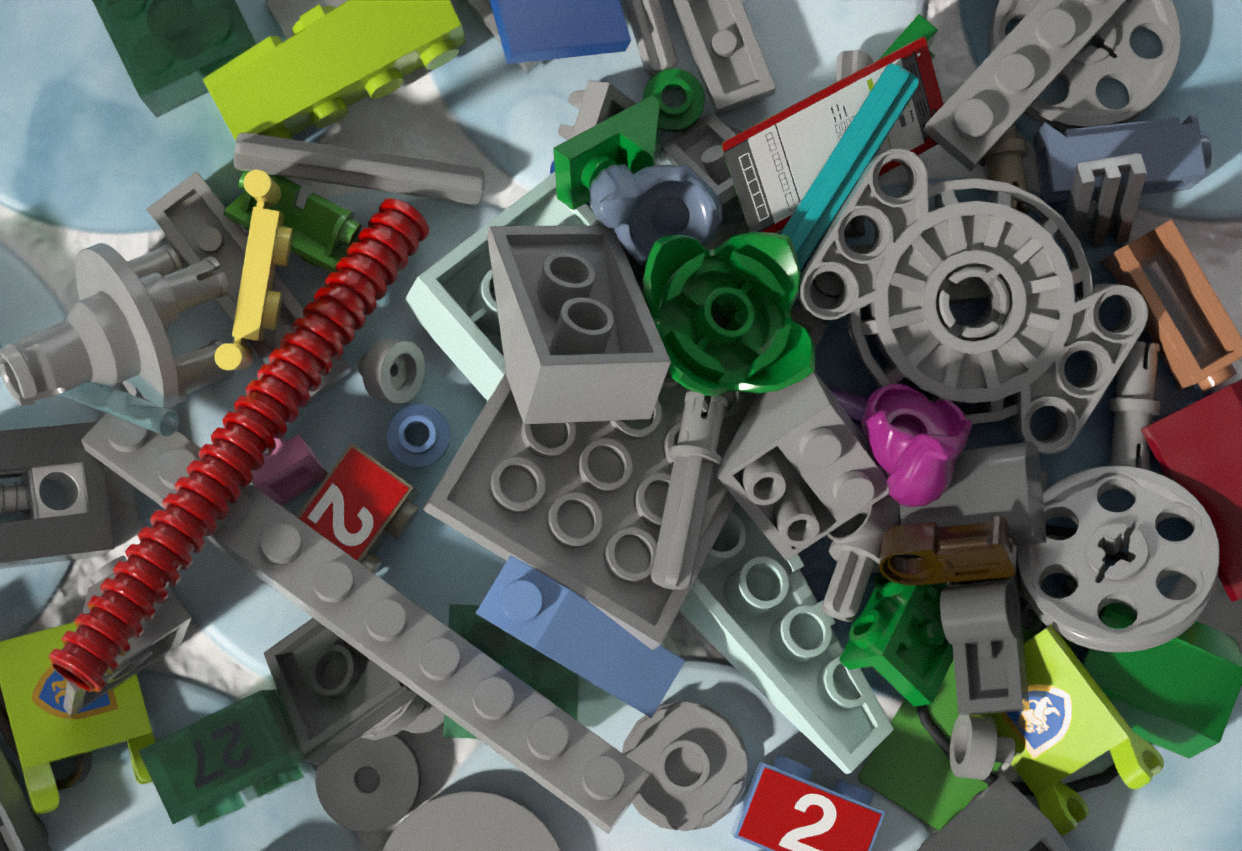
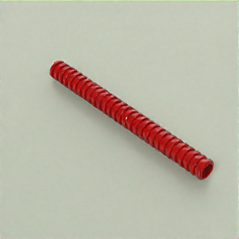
[48,198,429,692]

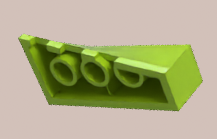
[202,0,466,141]

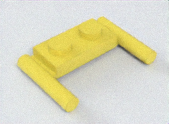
[214,170,293,370]

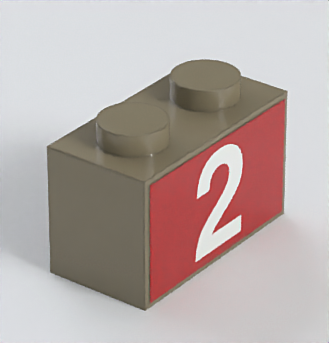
[297,443,420,574]

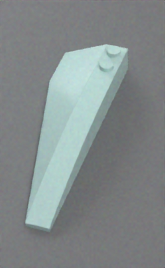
[402,172,894,774]

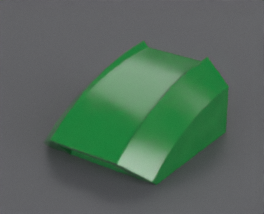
[1081,603,1242,759]

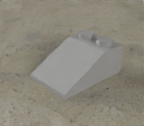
[487,225,671,424]

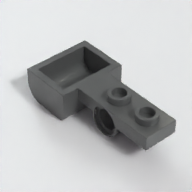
[900,442,1047,715]

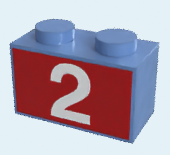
[731,754,886,851]

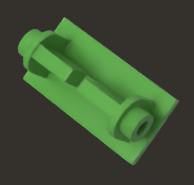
[223,171,362,272]

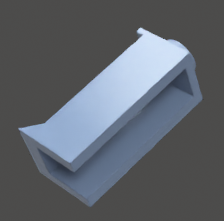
[1033,113,1212,205]

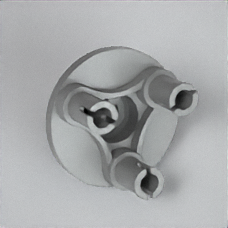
[0,243,235,417]

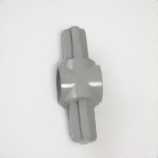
[822,471,904,622]

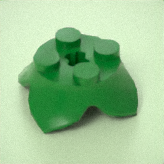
[643,232,816,396]

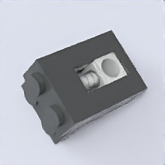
[0,422,114,569]

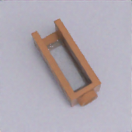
[1099,219,1242,392]

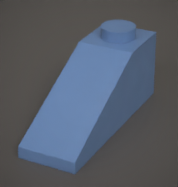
[476,555,685,718]

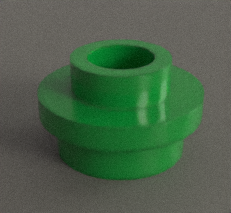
[642,69,705,132]

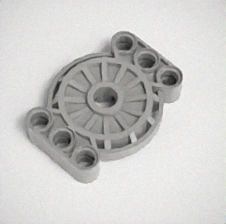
[796,149,1148,454]

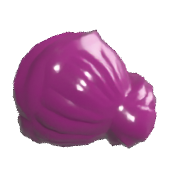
[861,383,972,507]

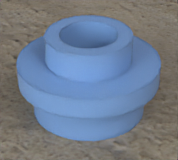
[386,404,451,468]

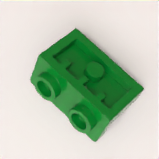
[839,572,954,707]

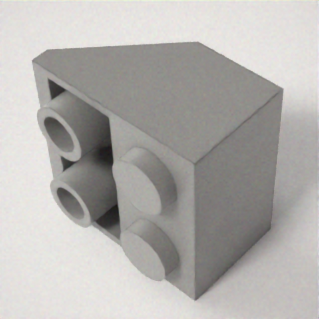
[715,371,889,561]

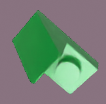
[553,96,662,210]

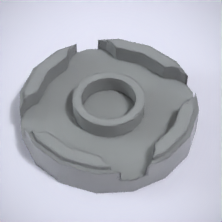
[622,701,748,831]

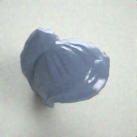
[589,164,723,268]

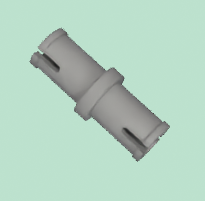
[1108,341,1161,471]

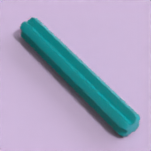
[780,63,920,272]

